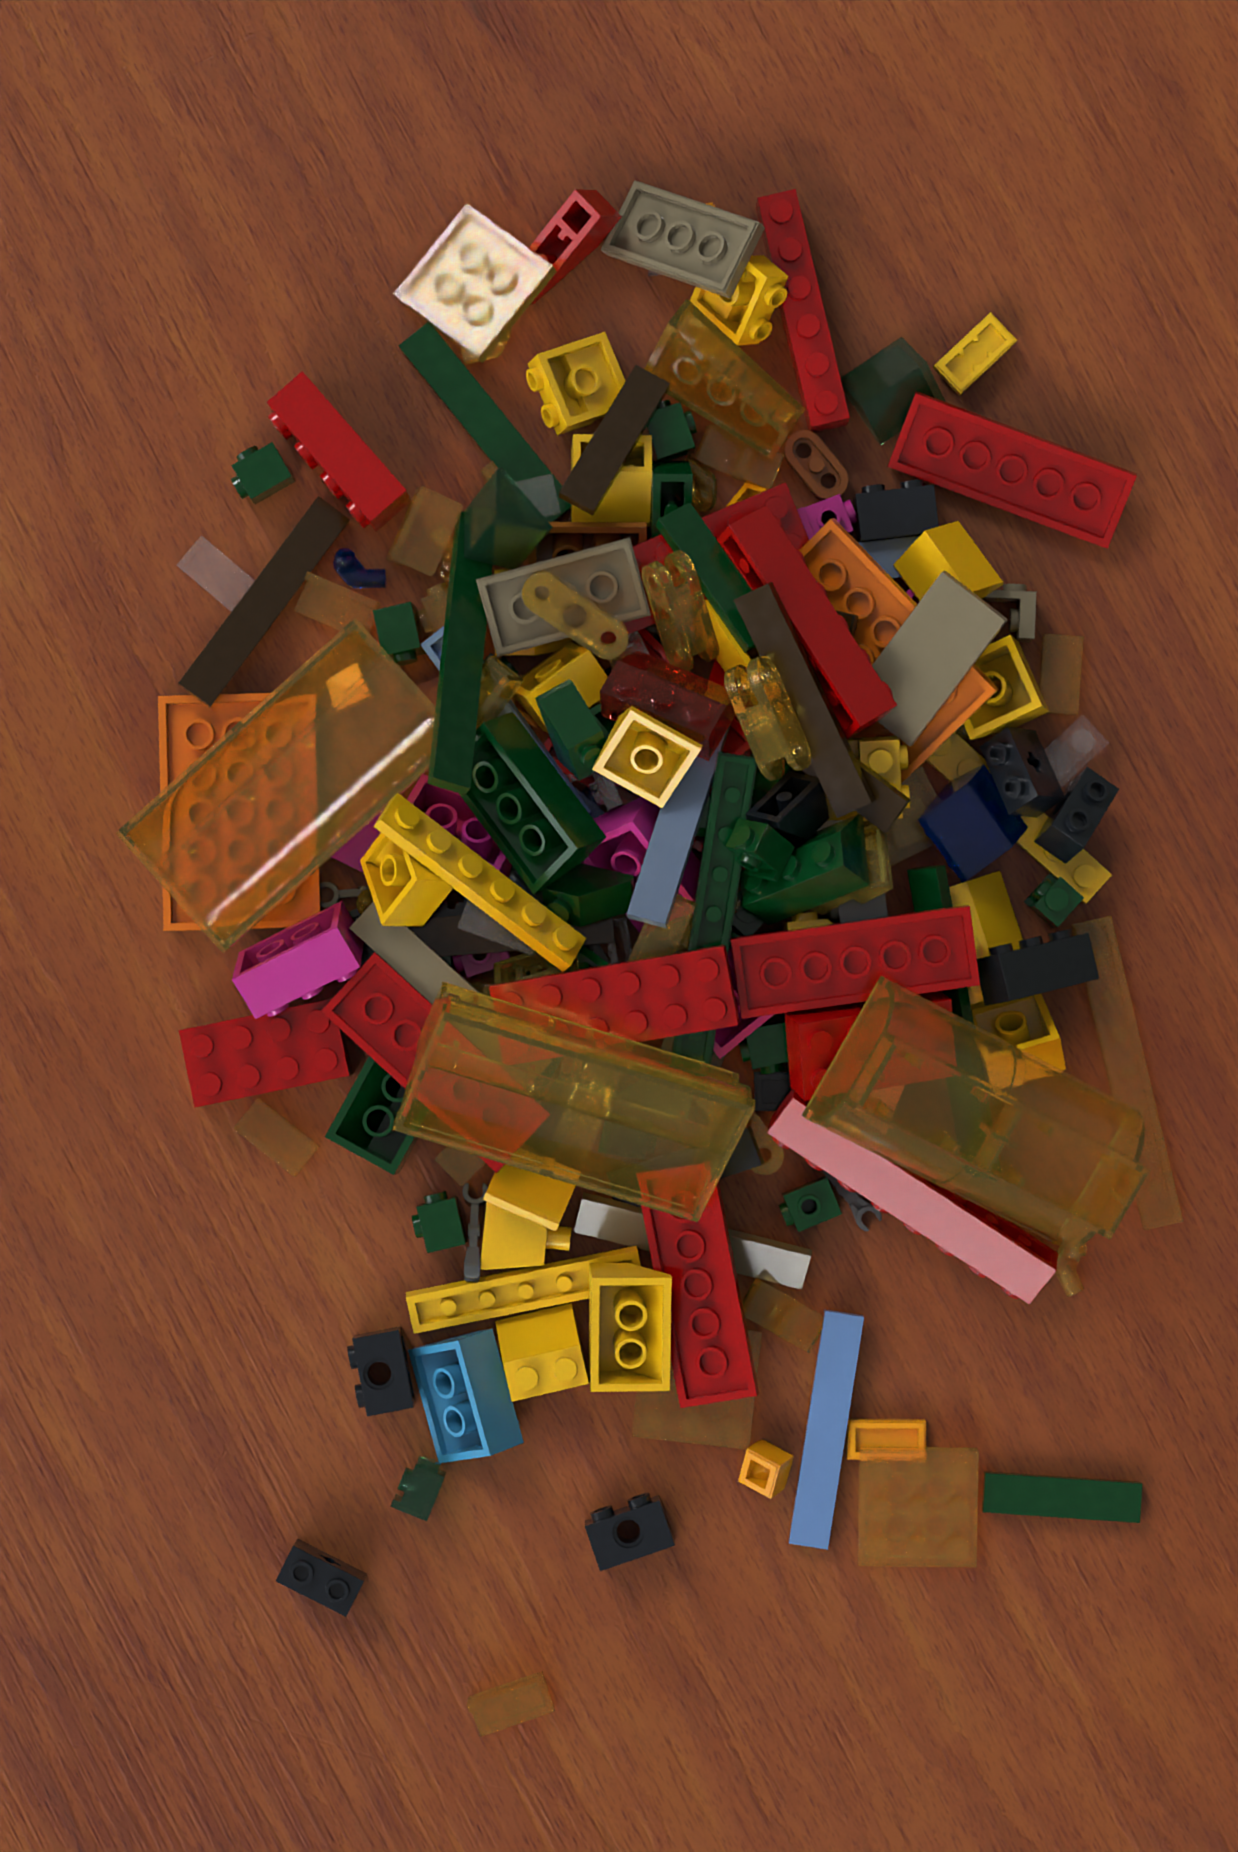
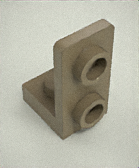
[982,584,1037,643]

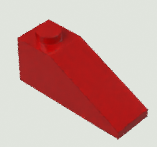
[505,189,622,304]

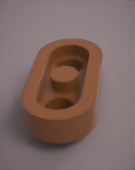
[784,430,849,500]

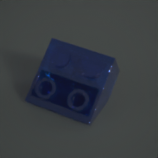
[918,764,1028,883]

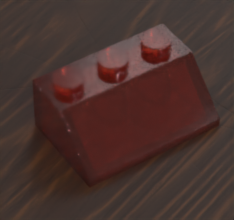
[600,650,745,761]

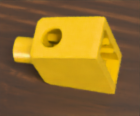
[480,1202,572,1270]

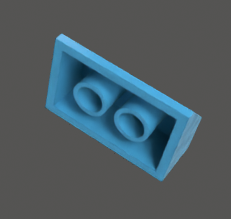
[408,1329,524,1464]

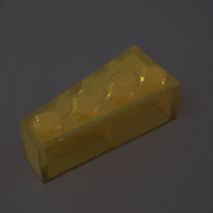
[645,299,805,460]

